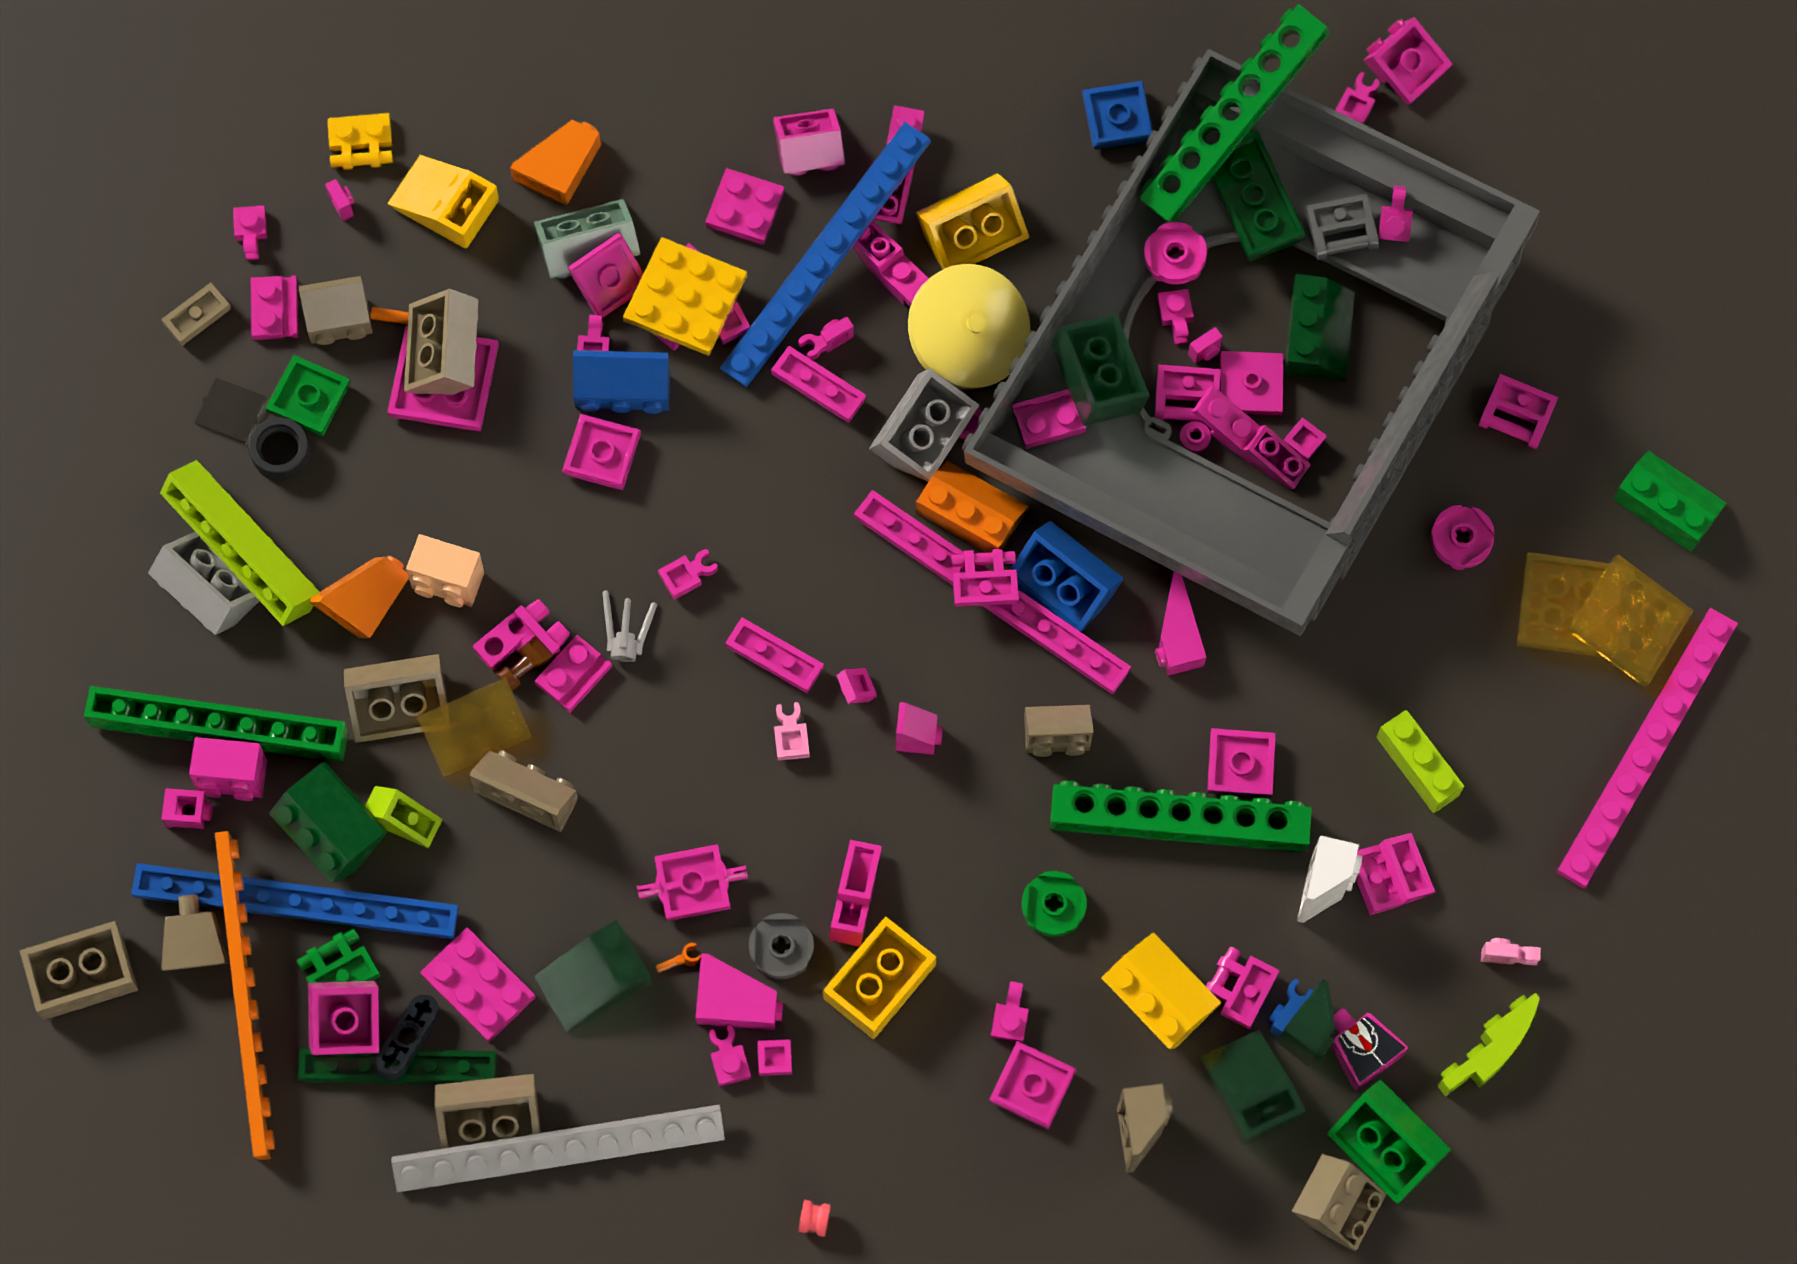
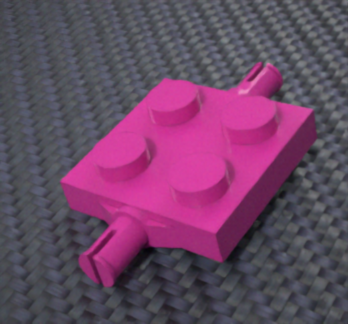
[637,844,748,921]

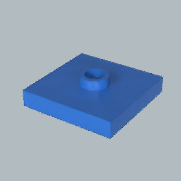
[1082,81,1153,150]

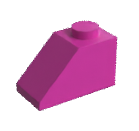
[896,702,943,755]

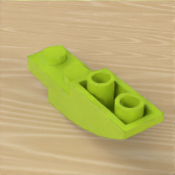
[1438,993,1540,1097]

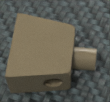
[162,894,228,971]

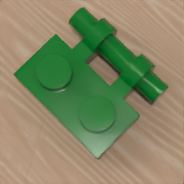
[296,929,380,983]

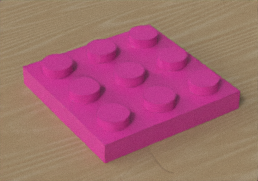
[387,326,499,432]

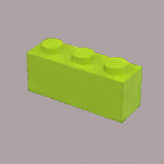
[1376,709,1464,814]

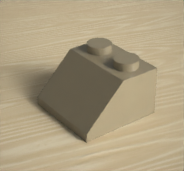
[299,276,373,345]

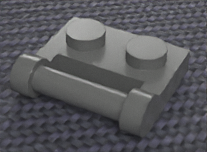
[1306,194,1379,260]

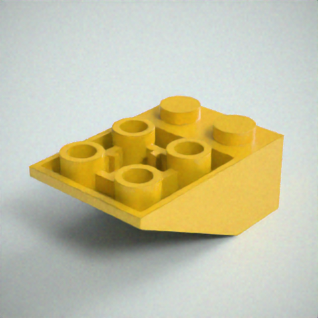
[387,155,499,249]

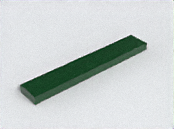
[298,1048,498,1085]

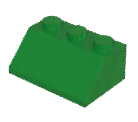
[1613,450,1727,553]
[1327,1079,1451,1204]

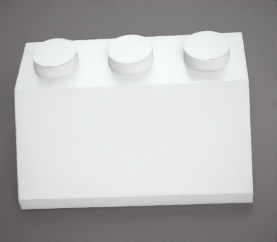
[1297,836,1362,923]

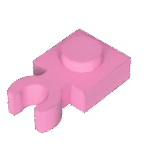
[774,702,810,761]
[1481,938,1541,965]

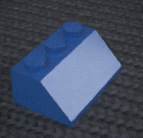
[573,350,670,414]
[1010,521,1124,633]

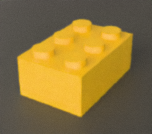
[823,916,936,1040]

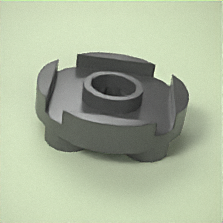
[749,913,814,980]

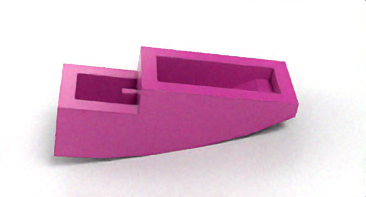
[829,840,882,947]

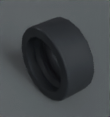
[248,417,311,481]

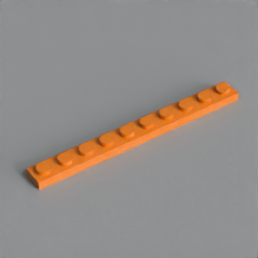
[215,831,275,1160]

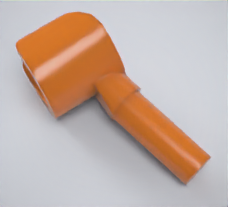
[656,943,701,973]

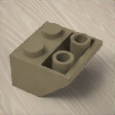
[1024,705,1093,757]
[1292,1154,1386,1251]

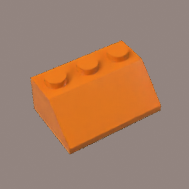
[916,461,1029,553]

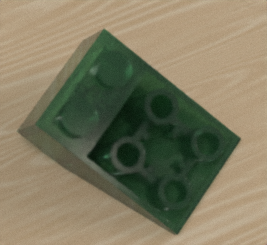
[1200,1030,1306,1146]

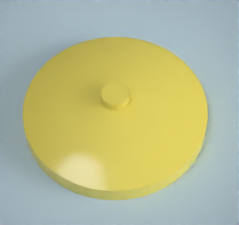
[908,264,1030,389]

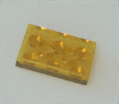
[417,678,532,777]

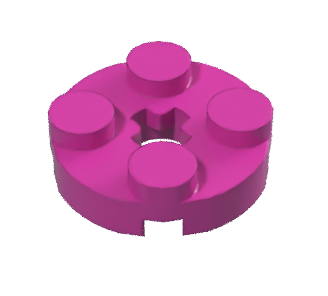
[1144,222,1207,284]
[1430,505,1495,570]

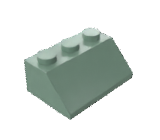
[534,199,641,278]

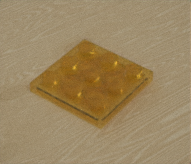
[1517,552,1622,659]
[1568,554,1694,687]

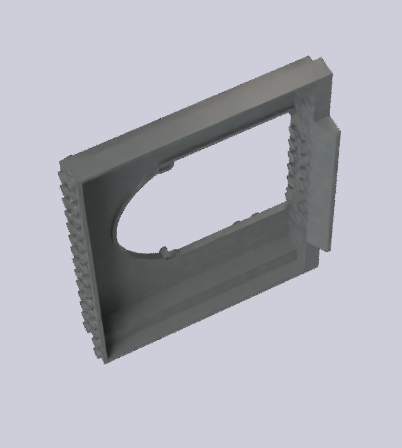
[962,49,1540,636]

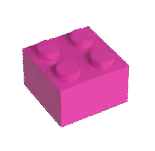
[189,737,268,801]
[308,981,379,1055]

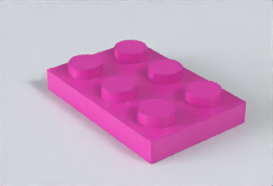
[420,928,536,1043]

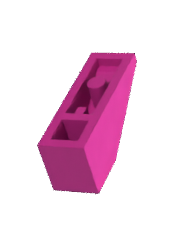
[1155,571,1207,676]

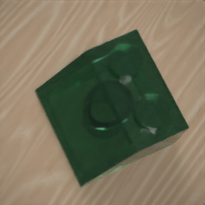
[1278,979,1335,1067]

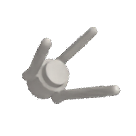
[603,590,657,662]

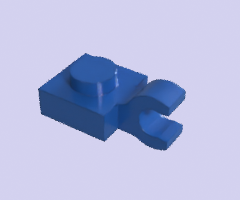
[1269,979,1313,1039]

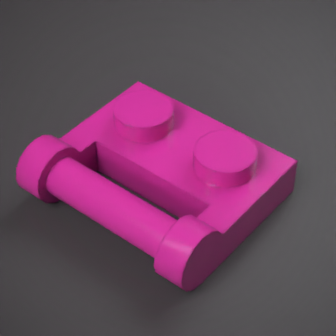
[1154,364,1221,422]
[1478,374,1558,450]

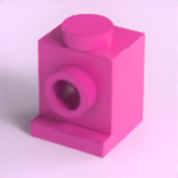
[161,788,213,829]

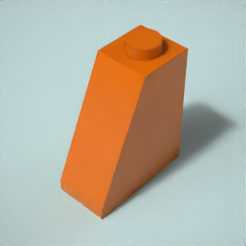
[510,120,601,206]
[309,556,409,638]

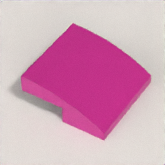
[1356,833,1435,915]

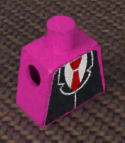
[1329,1008,1408,1092]

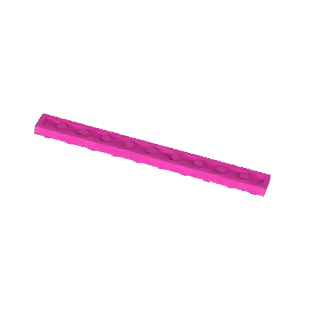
[854,490,1131,695]
[1556,608,1738,889]

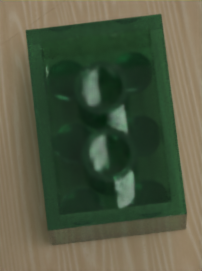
[1051,313,1150,426]

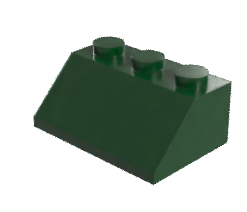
[1284,274,1355,382]
[269,762,388,883]

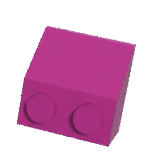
[773,108,845,175]

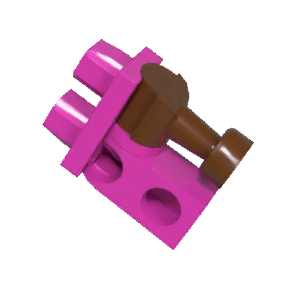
[472,599,570,692]

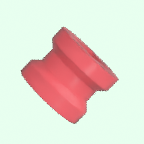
[798,1200,831,1237]

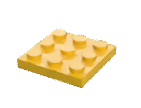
[623,237,747,356]

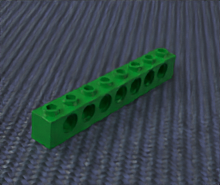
[1140,4,1330,223]
[84,686,349,763]
[1049,781,1312,853]

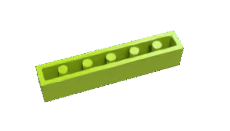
[160,460,319,626]

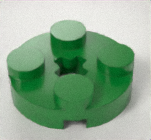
[1021,871,1087,937]

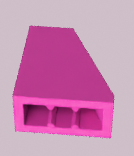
[696,954,783,1030]

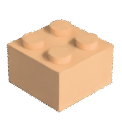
[406,534,485,608]

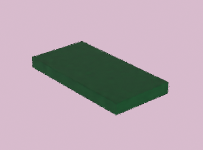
[1211,131,1307,262]

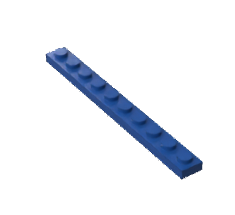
[720,122,931,388]
[131,863,459,939]

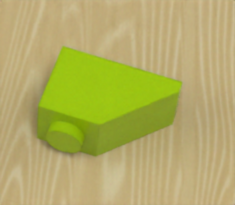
[365,786,443,848]

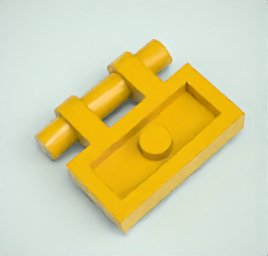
[327,113,393,170]

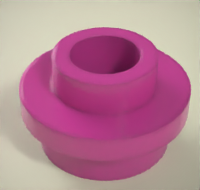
[1179,421,1211,452]

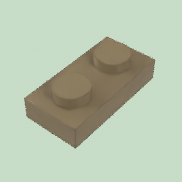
[161,282,231,346]

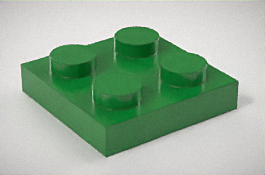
[265,355,351,437]

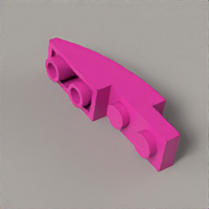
[873,105,924,225]
[852,220,929,306]
[1192,387,1311,489]

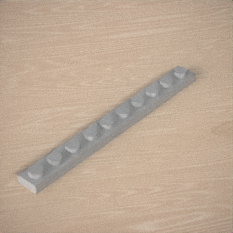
[392,1105,725,1192]

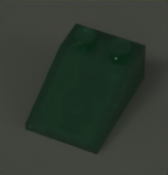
[534,919,651,1032]

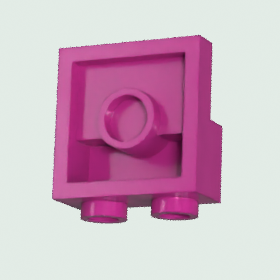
[1364,17,1453,105]

